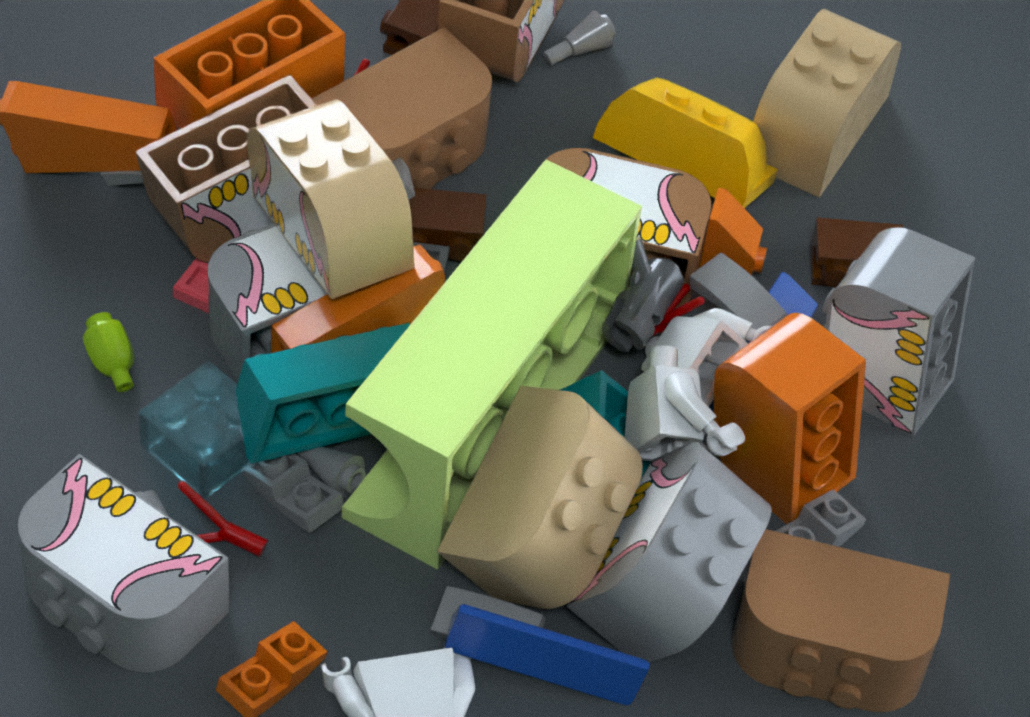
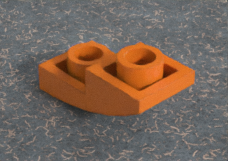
[216,621,328,717]

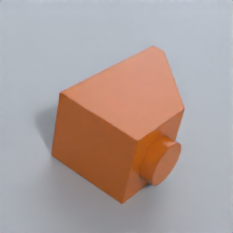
[699,187,767,276]

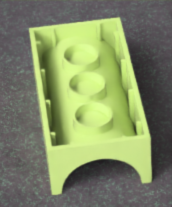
[341,160,642,570]

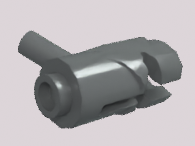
[602,237,684,352]

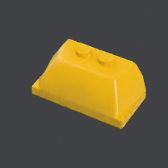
[593,77,778,208]

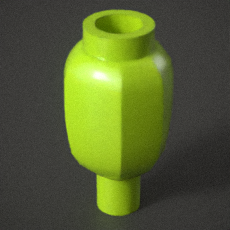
[83,312,135,393]

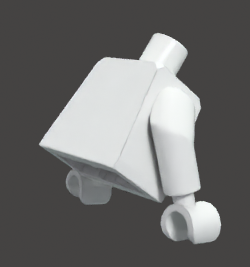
[641,308,772,453]
[625,345,745,461]
[321,643,475,717]

